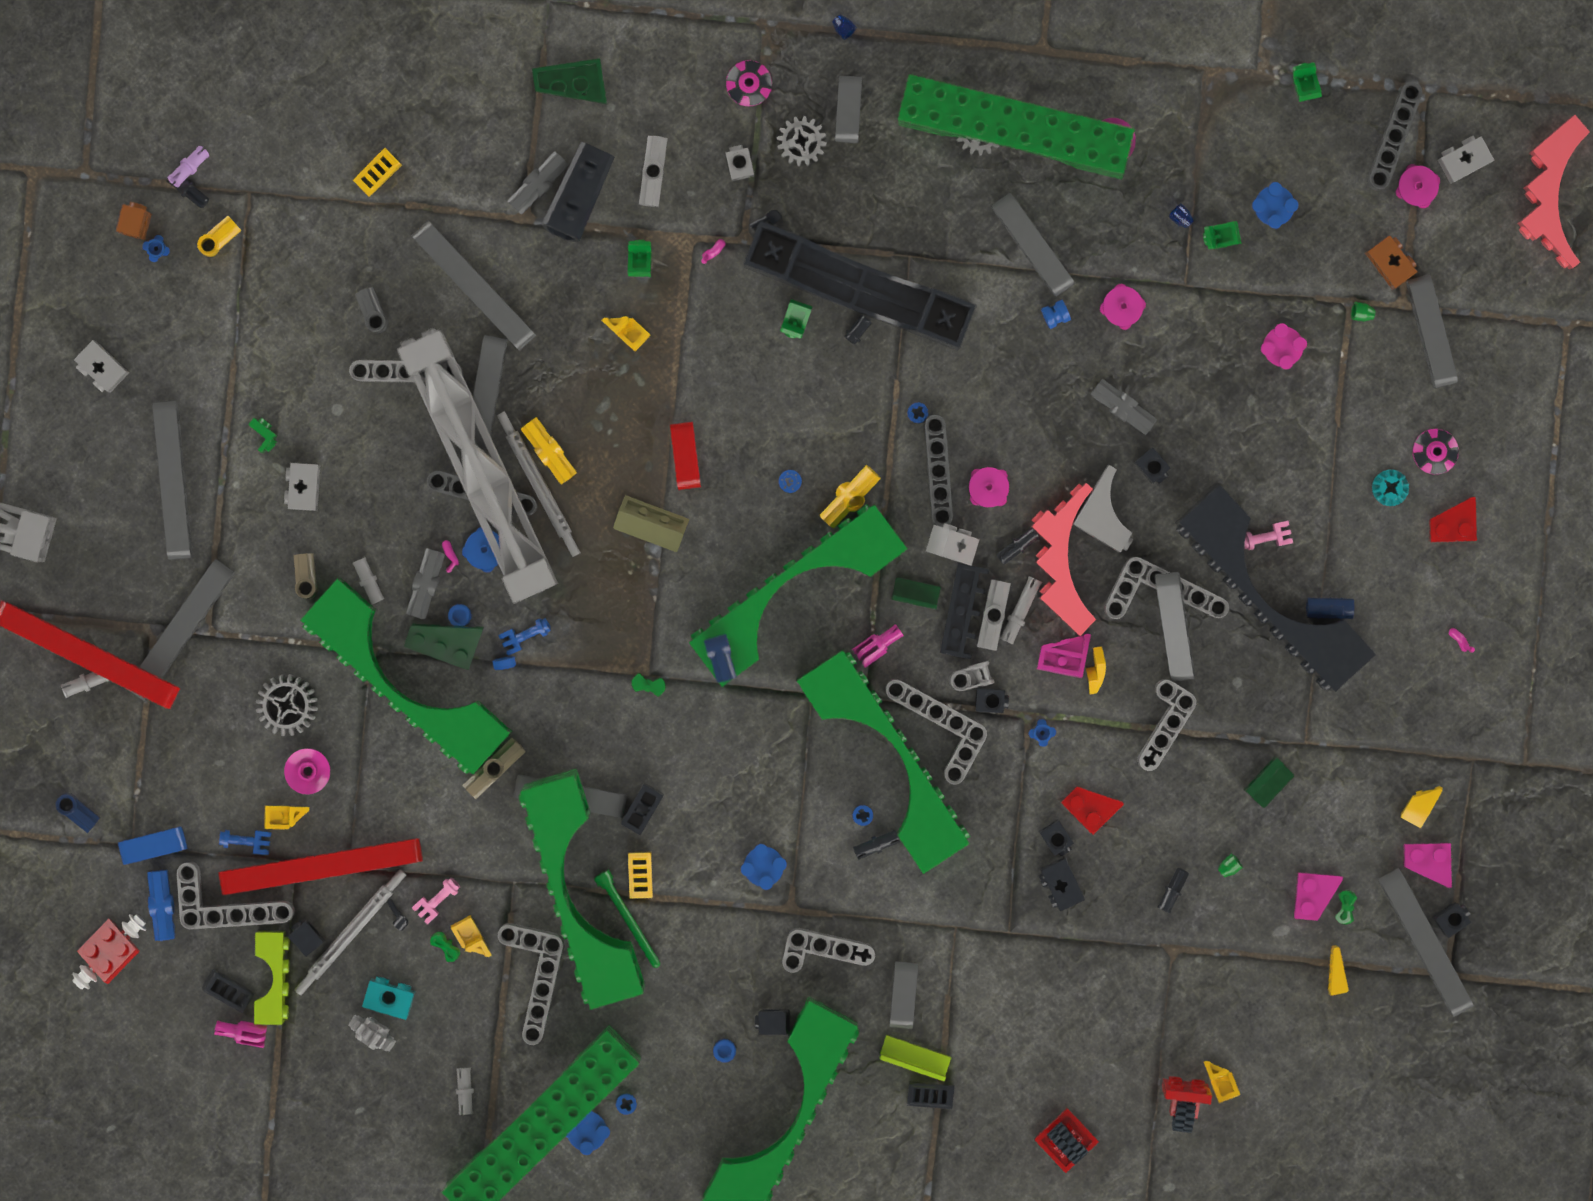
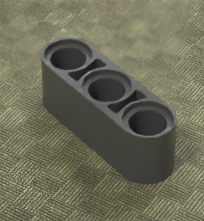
[835,75,862,143]
[889,961,918,1029]

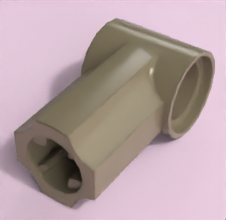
[294,553,318,600]

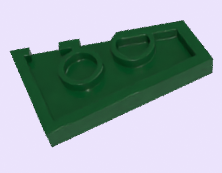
[532,58,607,104]
[404,624,484,670]

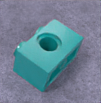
[362,976,416,1020]

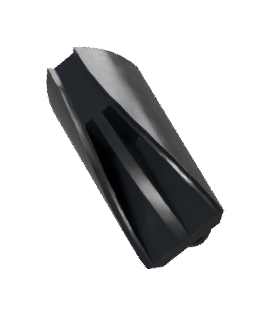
[542,142,615,242]

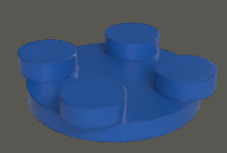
[1252,182,1299,229]
[462,527,500,573]
[741,844,787,890]
[566,1111,610,1155]

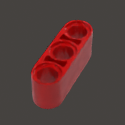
[670,421,701,490]

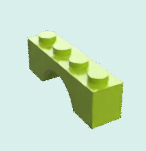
[254,931,290,1025]

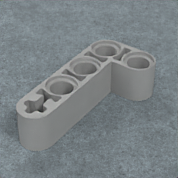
[1137,679,1196,771]
[782,928,875,973]

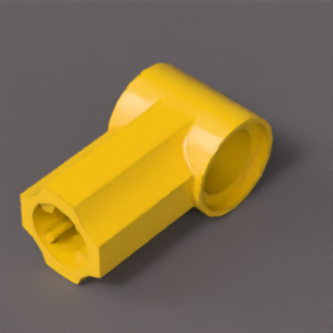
[197,216,241,257]

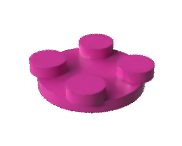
[1396,164,1440,209]
[1100,284,1146,330]
[1261,323,1307,370]
[969,467,1009,507]

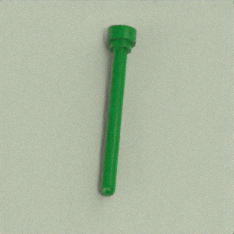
[593,869,660,968]

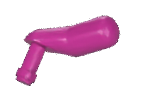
[701,239,726,264]
[442,540,459,573]
[1449,628,1475,653]

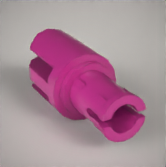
[852,624,904,668]
[214,1020,267,1048]

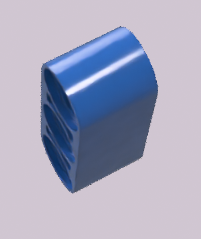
[118,826,188,865]

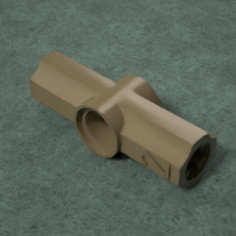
[463,737,526,799]

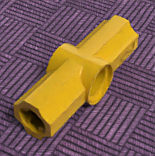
[521,417,577,485]
[820,465,881,529]

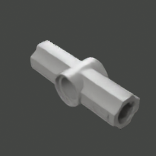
[639,136,668,207]
[977,579,1011,651]

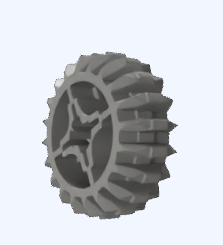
[256,674,318,736]

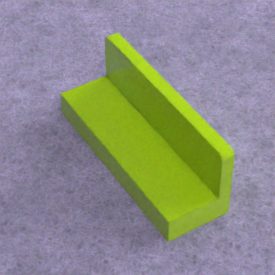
[879,1035,951,1082]

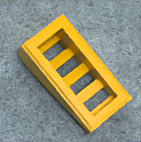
[353,148,402,197]
[628,852,653,898]
[1328,945,1349,995]

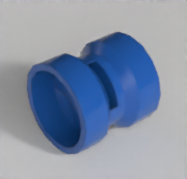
[1041,300,1071,329]

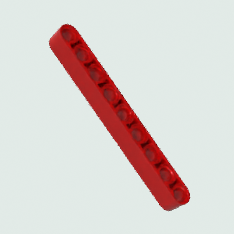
[0,600,180,709]
[218,838,423,895]

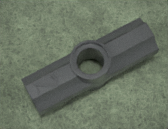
[507,151,569,215]
[1090,379,1157,435]
[406,548,445,620]

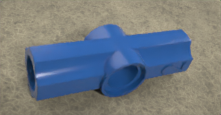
[147,870,175,941]

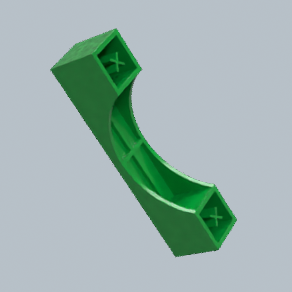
[898,74,1135,180]
[689,504,907,687]
[301,579,513,774]
[797,650,970,874]
[519,768,645,1010]
[701,997,860,1201]
[442,1025,641,1201]

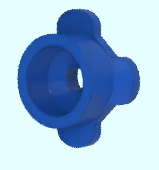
[143,235,170,262]
[1029,719,1056,747]

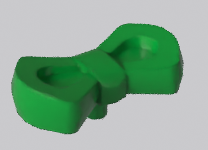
[631,673,666,697]
[1335,890,1357,925]
[430,932,460,962]

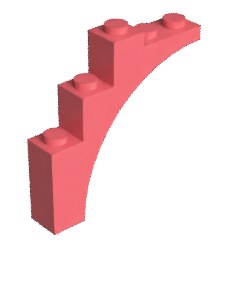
[1518,115,1590,270]
[1031,483,1096,636]

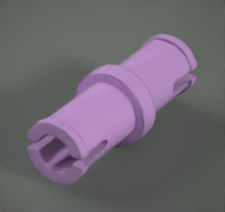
[168,146,209,187]

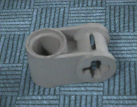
[949,661,995,691]

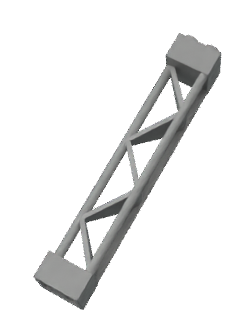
[397,328,558,603]

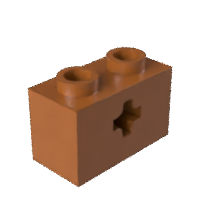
[116,202,152,240]
[1365,235,1417,290]

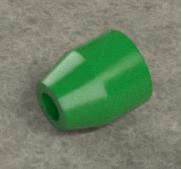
[1351,302,1376,322]
[1218,853,1243,877]

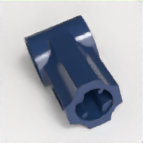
[704,634,737,683]
[56,793,100,833]

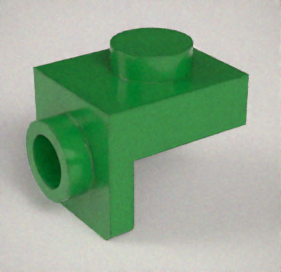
[1292,62,1322,102]
[1203,221,1242,249]
[628,239,652,277]
[780,299,813,339]
[248,417,278,453]

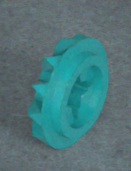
[1372,470,1409,506]

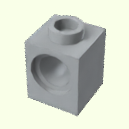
[726,145,754,182]

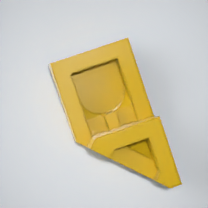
[601,316,650,351]
[1086,647,1106,694]
[1401,786,1443,828]
[264,806,309,829]
[451,915,492,957]
[1204,1061,1240,1103]

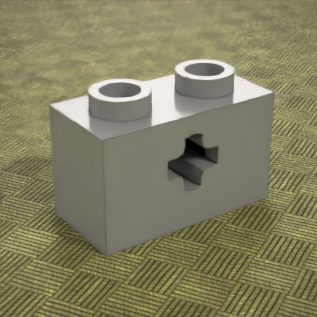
[1438,135,1494,184]
[74,340,129,393]
[284,463,321,511]
[926,523,980,565]

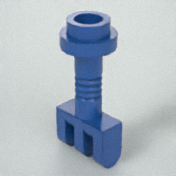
[498,618,551,656]
[219,830,271,855]

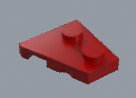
[1429,497,1477,542]
[1061,786,1124,835]

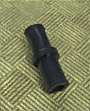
[853,829,900,860]

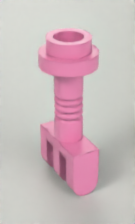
[1244,521,1293,550]
[412,878,460,924]

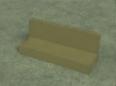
[613,495,690,552]

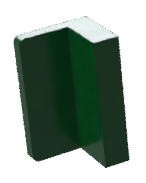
[891,577,941,610]
[1244,756,1294,808]

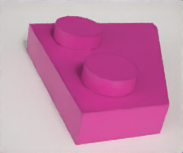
[1037,634,1091,678]
[1404,843,1452,888]
[1294,872,1343,921]

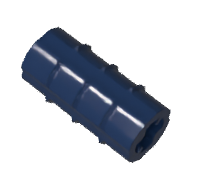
[1306,597,1354,620]

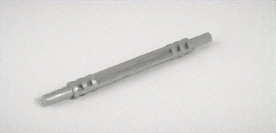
[497,411,581,557]
[294,869,406,995]

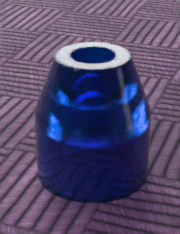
[832,15,857,40]
[1168,203,1194,228]

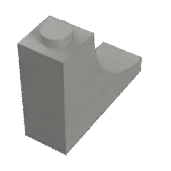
[1073,465,1133,552]

